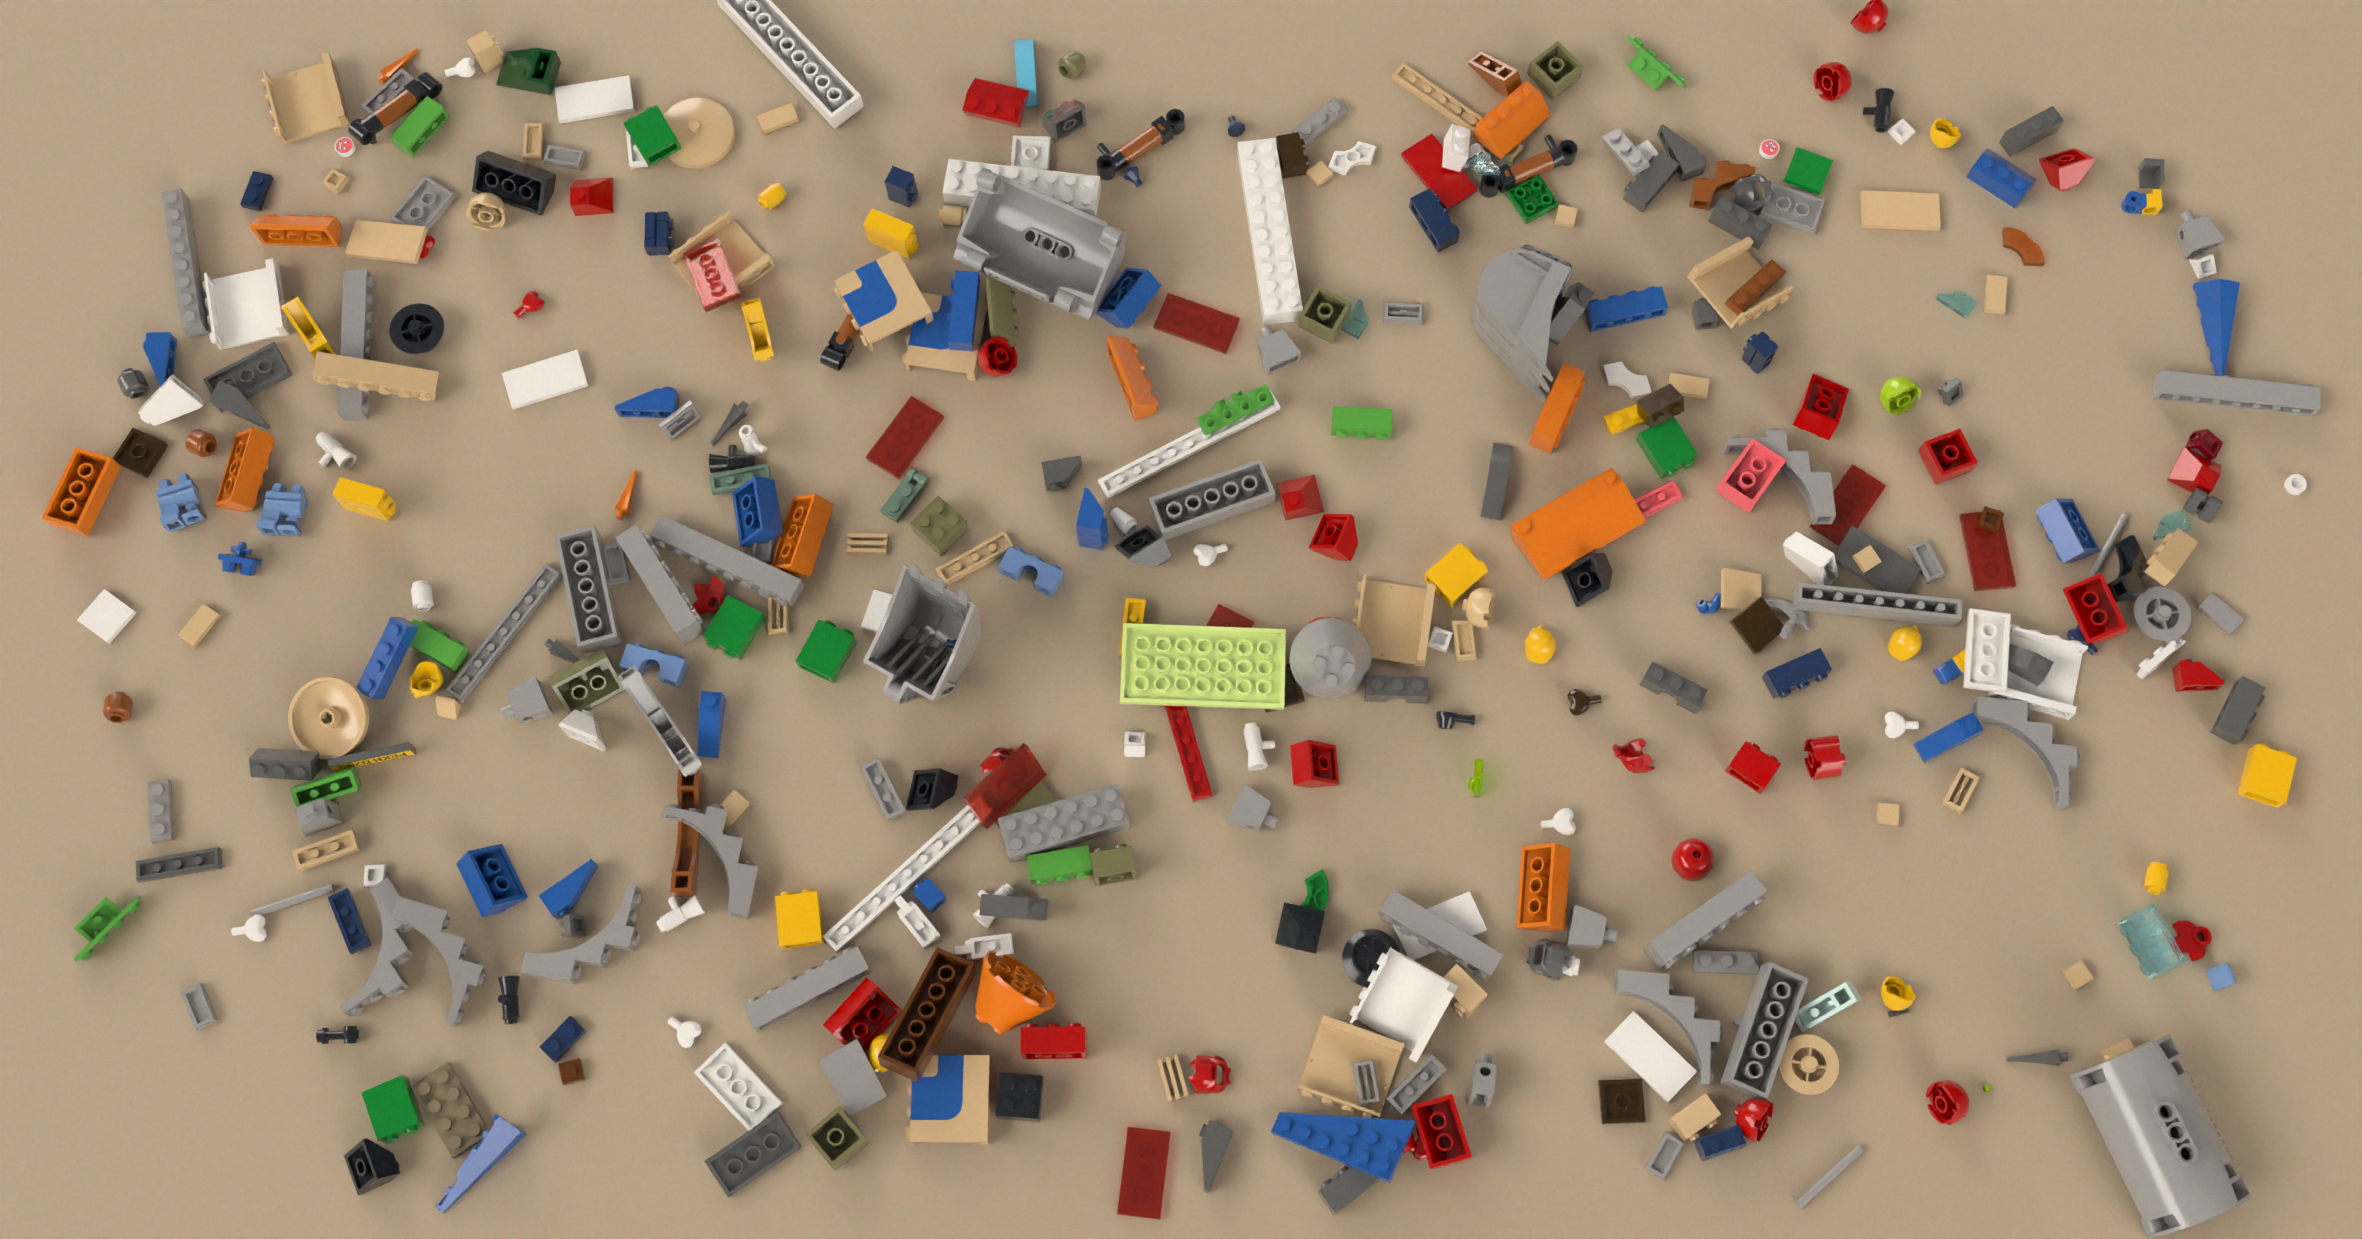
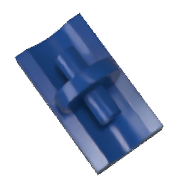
[218,542,262,576]

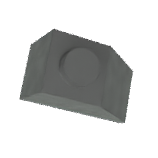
[1042,456,1082,492]

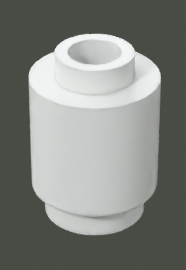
[411,580,434,612]

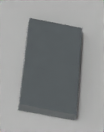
[203,342,293,412]
[1834,526,1921,594]
[704,1111,802,1197]

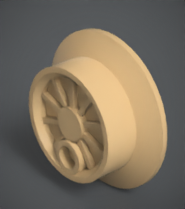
[1779,1034,1839,1095]

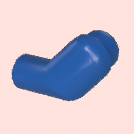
[1696,593,1721,614]

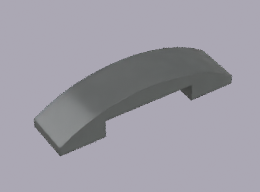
[1480,443,1513,520]

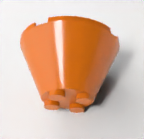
[975,951,1057,1035]

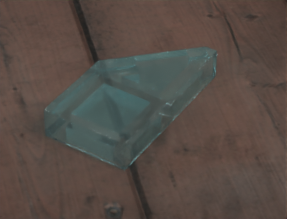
[1466,152,1501,175]
[1935,291,1978,319]
[1342,299,1368,339]
[2153,510,2191,541]

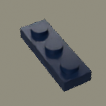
[328,888,371,954]

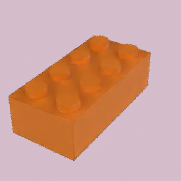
[1529,363,1586,454]
[42,447,121,537]

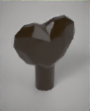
[1567,689,1602,716]

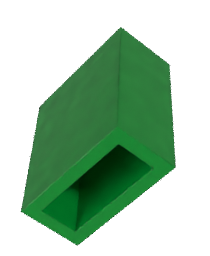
[623,105,682,167]
[1636,417,1698,479]
[703,595,766,660]
[795,619,857,684]
[361,1075,424,1144]

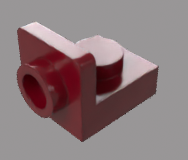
[2185,429,2223,460]

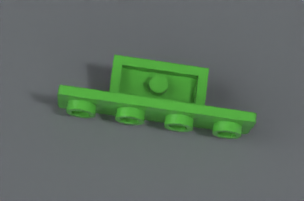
[1627,36,1687,90]
[1197,384,1274,435]
[73,895,141,962]

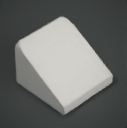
[2189,253,2217,279]
[1124,732,1146,757]

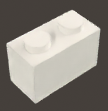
[1442,124,1470,172]

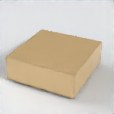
[1306,161,1333,187]
[321,168,350,194]
[1554,204,1578,228]
[1852,545,1882,573]
[1876,802,1899,826]
[2062,960,2094,990]

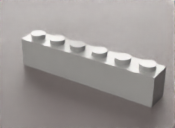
[1379,890,1503,980]
[743,946,871,1032]

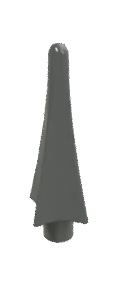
[710,401,749,445]
[544,639,580,664]
[2006,1049,2068,1066]

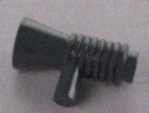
[1863,88,1894,133]
[709,445,755,473]
[498,976,520,1024]

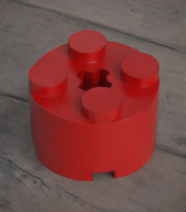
[1804,735,1846,780]

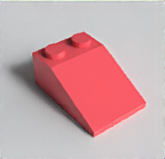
[1715,438,1786,514]

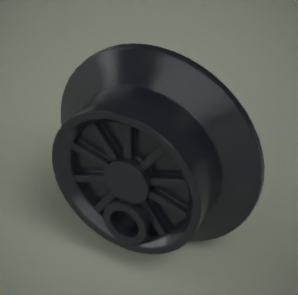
[389,303,444,354]
[1342,929,1401,988]

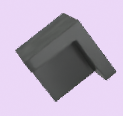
[2138,158,2165,189]

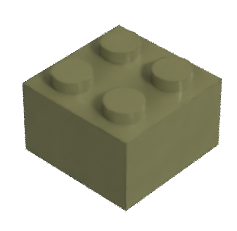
[1527,41,1583,99]
[1298,286,1352,344]
[910,496,969,556]
[1090,844,1137,886]
[805,1106,869,1171]

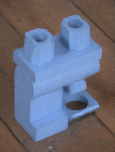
[155,473,206,532]
[256,483,308,536]

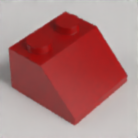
[1290,740,1340,788]

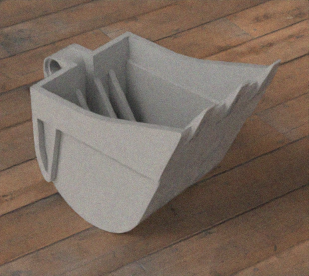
[1472,244,1573,403]
[863,563,982,704]

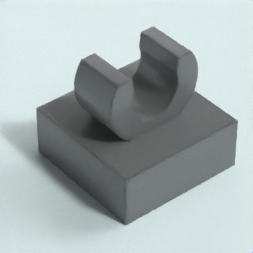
[1937,378,1964,406]
[560,914,586,938]

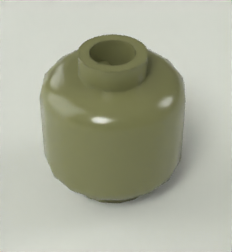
[1058,51,1086,79]

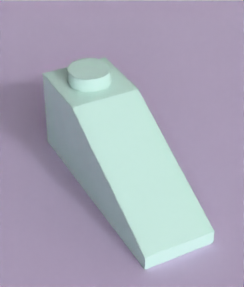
[1795,980,1862,1032]

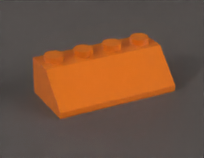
[1473,81,1551,160]
[250,214,342,247]
[1106,336,1159,421]
[214,427,275,512]
[770,494,834,578]
[1516,843,1571,932]

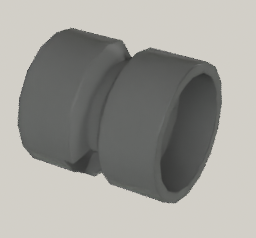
[2183,487,2223,524]

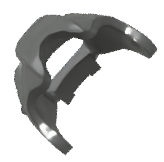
[1730,174,1774,212]
[1526,939,1572,980]

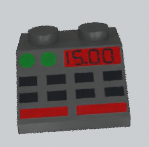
[1042,99,1087,143]

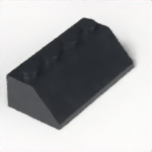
[472,151,557,216]

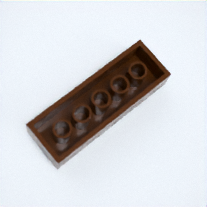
[878,947,976,1083]

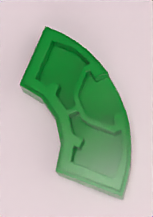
[1300,869,1329,911]

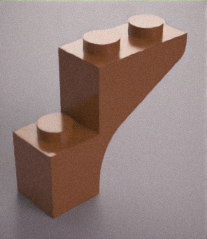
[1689,161,1756,210]

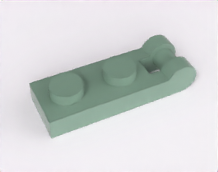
[880,467,929,523]

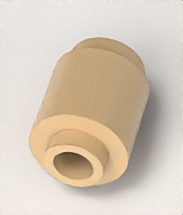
[939,205,967,226]

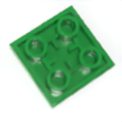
[1783,147,1833,195]
[1506,175,1559,224]

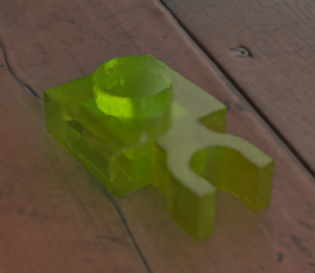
[1468,759,1484,798]

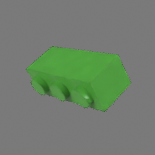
[390,96,449,158]
[1331,406,1393,440]
[409,619,470,673]
[290,766,362,807]
[1027,845,1093,886]

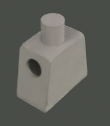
[2176,210,2225,259]
[1258,325,1301,375]
[500,676,554,723]
[1227,784,1279,832]
[295,798,344,836]
[1566,905,1617,950]
[1468,1053,1497,1108]

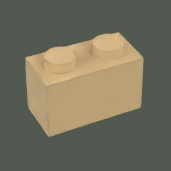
[466,30,504,74]
[1668,1093,1721,1142]

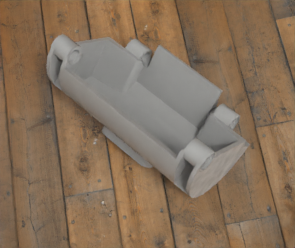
[953,168,1127,320]
[2069,1034,2251,1239]

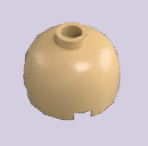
[466,193,506,231]
[1462,588,1496,629]

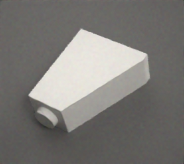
[138,375,204,426]
[1783,532,1839,586]

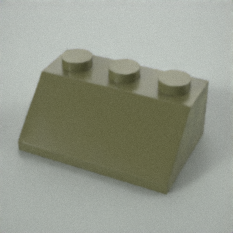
[985,277,1019,346]
[548,648,625,715]

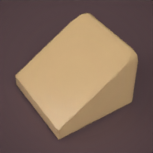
[435,696,461,720]

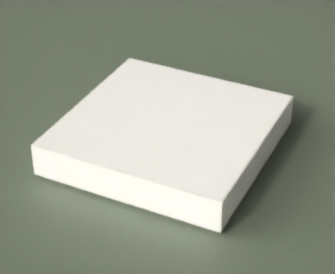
[1011,135,1051,170]
[77,589,136,644]

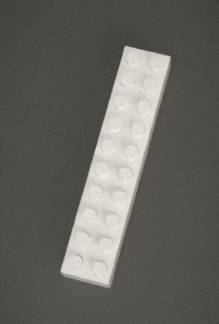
[717,0,864,129]
[1237,138,1303,325]

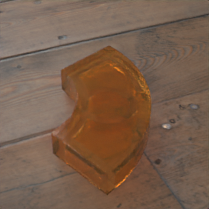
[2002,227,2045,267]

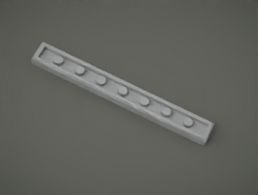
[445,563,563,703]

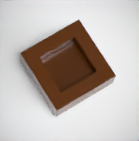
[1977,506,2004,533]
[558,1058,585,1086]

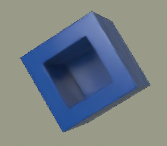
[913,878,947,914]

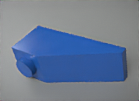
[143,332,177,386]
[615,387,680,418]
[697,691,726,758]
[1913,712,1984,762]
[539,859,598,919]

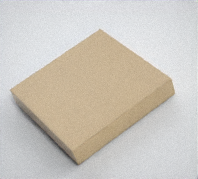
[1721,568,1761,612]

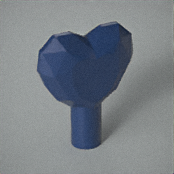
[2067,624,2098,655]

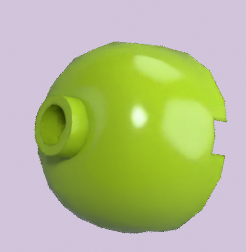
[1879,376,1922,415]

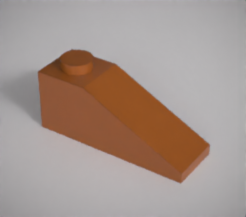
[1468,51,1522,97]

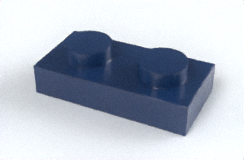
[240,171,274,212]
[540,1016,586,1063]

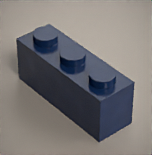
[1409,188,1460,252]
[1762,648,1832,699]

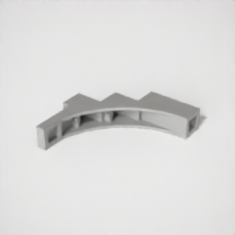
[1723,429,1836,524]
[617,665,702,777]
[1972,696,2080,811]
[661,804,758,919]
[339,877,414,1016]
[521,884,642,984]
[390,896,486,1027]
[1615,970,1723,1087]

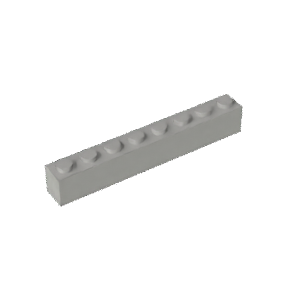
[162,188,210,338]
[337,269,375,421]
[2153,369,2321,417]
[650,515,804,607]
[1792,582,1962,627]

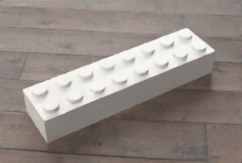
[942,159,1101,217]

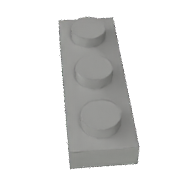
[361,68,415,115]
[1292,97,1348,146]
[1602,128,1650,176]
[860,758,906,822]
[148,779,174,844]
[1693,950,1758,975]
[1386,1054,1447,1115]

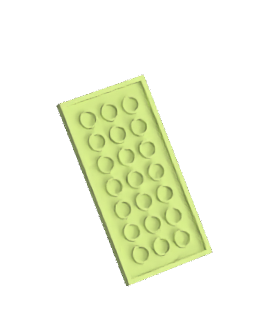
[1120,623,1286,710]

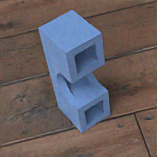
[998,546,1064,598]
[619,643,689,688]

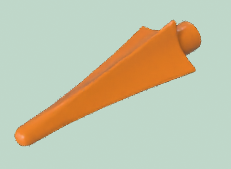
[378,48,418,85]
[614,470,637,520]

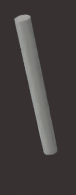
[2086,513,2129,579]
[250,884,335,917]
[1795,1145,1864,1208]

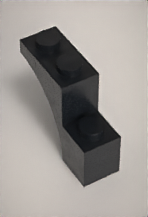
[2107,535,2149,603]

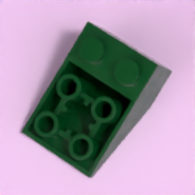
[496,48,561,95]

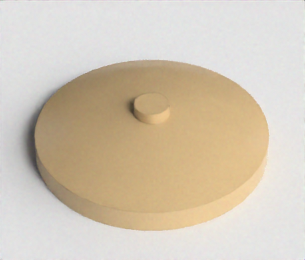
[664,98,735,169]
[288,677,369,759]

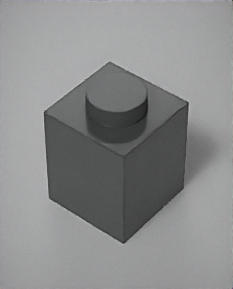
[1692,298,1718,330]

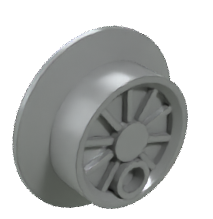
[2133,587,2191,641]

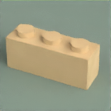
[2144,528,2198,587]

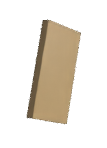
[1860,190,1941,231]
[345,220,428,264]

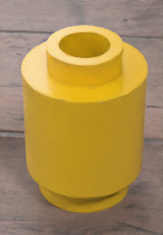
[758,183,787,210]
[2144,862,2169,895]

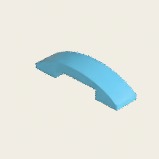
[1014,39,1038,108]

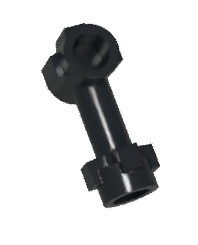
[316,1026,359,1044]

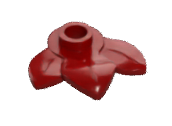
[692,576,725,614]
[2171,920,2212,962]

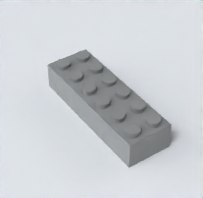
[1149,459,1275,541]
[615,525,704,645]
[555,526,623,654]
[998,784,1130,863]
[1643,871,1767,970]
[1720,962,1809,1099]

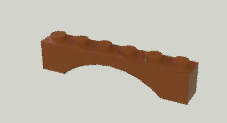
[670,769,703,897]

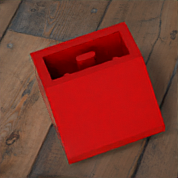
[1725,741,1781,794]

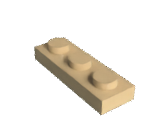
[292,829,360,871]

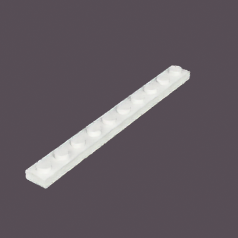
[1098,391,1281,499]
[822,795,993,953]

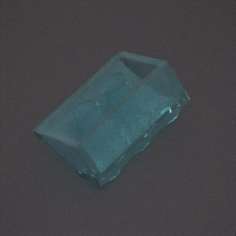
[2118,903,2186,979]

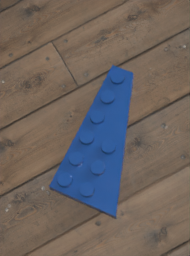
[1271,1112,1416,1183]

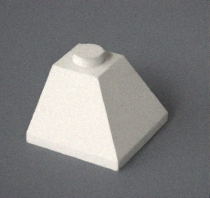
[559,710,606,752]

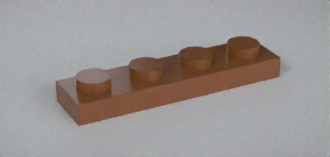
[1725,259,1786,316]

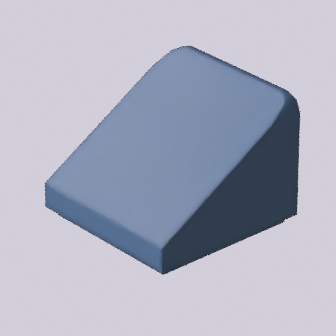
[2206,963,2236,990]

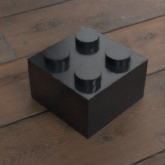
[996,1072,1044,1122]

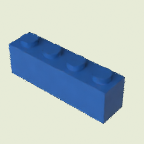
[945,270,980,351]
[1584,286,1668,332]
[356,617,419,699]

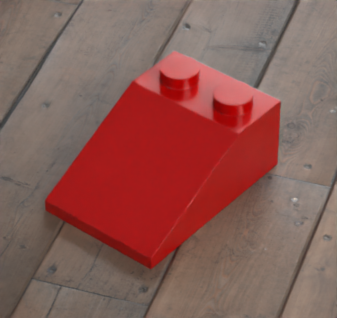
[1792,374,1849,440]

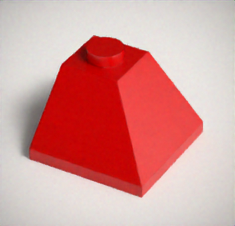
[2039,148,2094,191]
[570,177,614,216]
[2167,447,2221,494]
[1276,475,1324,521]
[1309,514,1358,561]

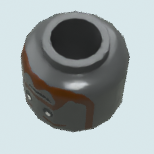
[117,368,148,399]

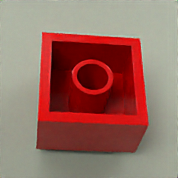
[1918,429,1978,485]

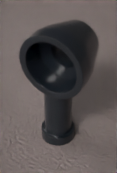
[1436,711,1475,730]

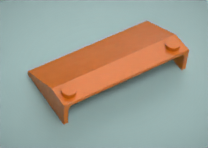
[1510,467,1646,580]

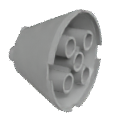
[1289,618,1371,699]

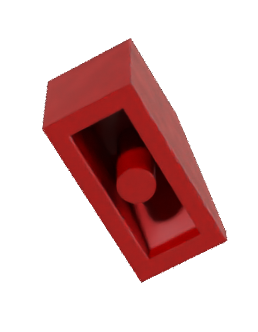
[2172,659,2224,692]

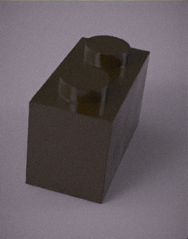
[1276,132,1309,179]
[1637,383,1685,428]

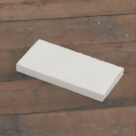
[555,75,635,124]
[502,350,589,410]
[861,590,940,648]
[1963,608,2011,693]
[1392,891,1487,961]
[1604,1011,1697,1103]
[694,1042,784,1131]

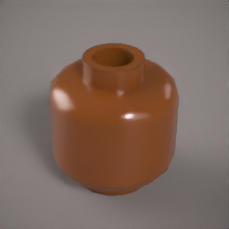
[185,429,217,457]
[103,692,133,723]

